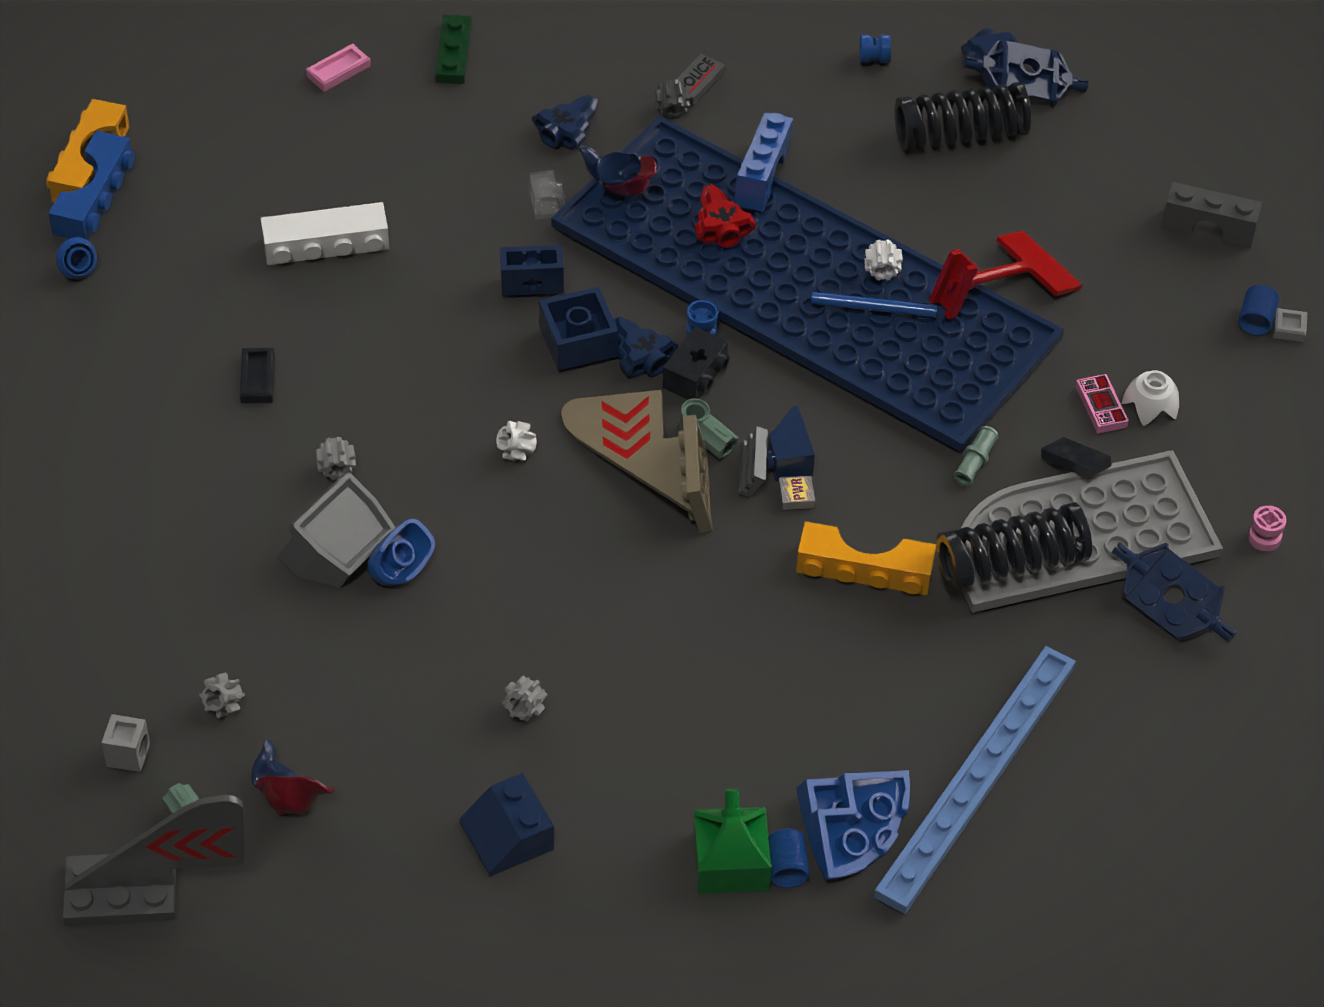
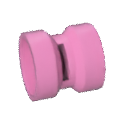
[1248,505,1287,552]

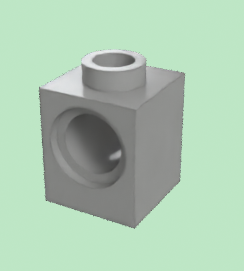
[101,714,150,772]

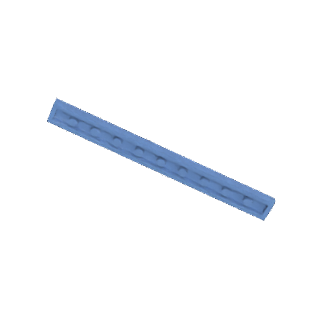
[874,646,1076,914]

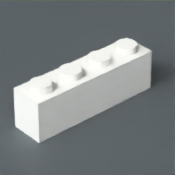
[261,202,390,265]

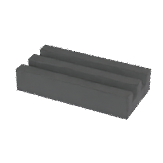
[739,426,768,498]

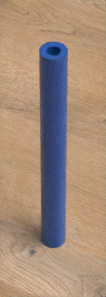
[811,292,937,318]

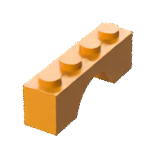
[46,99,129,203]
[796,521,936,596]

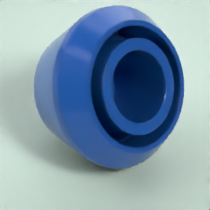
[56,237,97,280]

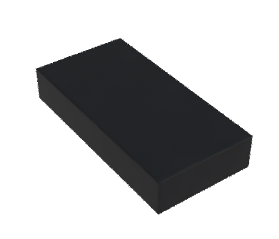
[240,347,275,403]
[1041,437,1111,478]

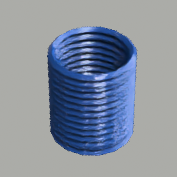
[1238,285,1279,335]
[768,829,809,887]

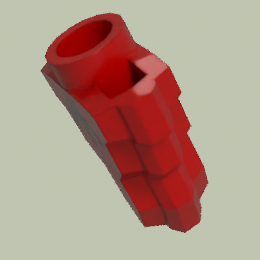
[695,184,756,248]

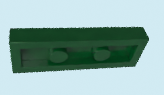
[435,15,472,84]

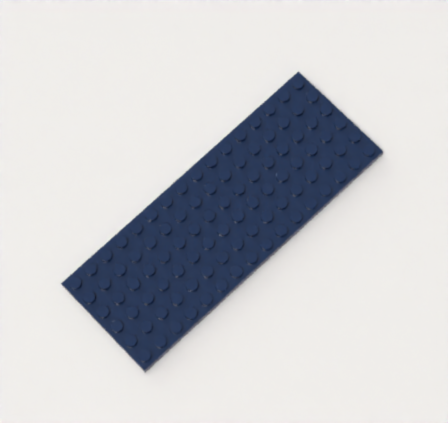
[551,116,1064,452]

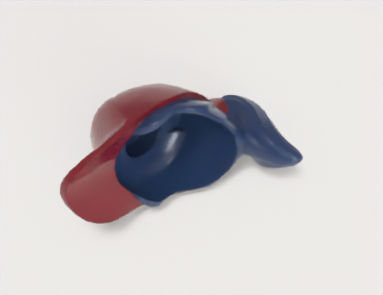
[579,146,657,197]
[251,739,335,815]

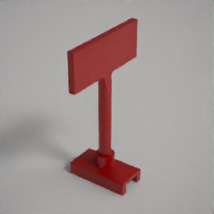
[929,230,1083,319]

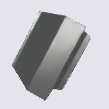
[277,473,396,589]

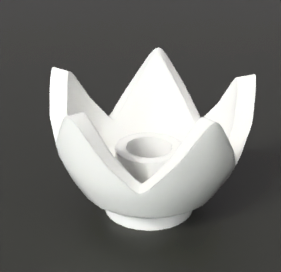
[1121,370,1179,426]

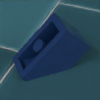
[766,406,815,481]

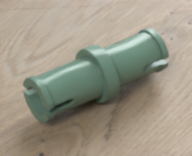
[953,426,999,487]

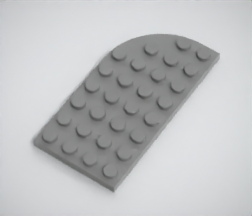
[961,450,1223,613]

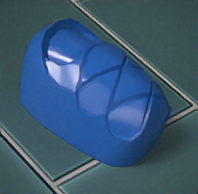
[368,519,435,586]

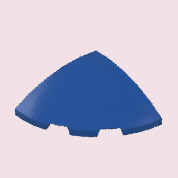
[796,770,910,881]

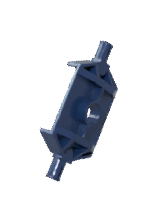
[963,39,1089,108]
[1112,542,1237,643]

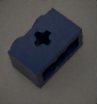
[500,245,564,296]

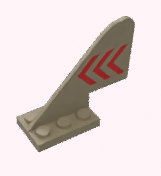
[561,390,712,533]

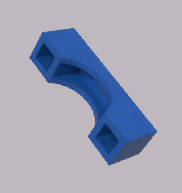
[734,112,793,212]
[48,131,135,240]

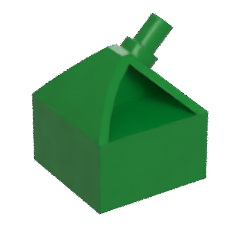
[693,788,771,894]

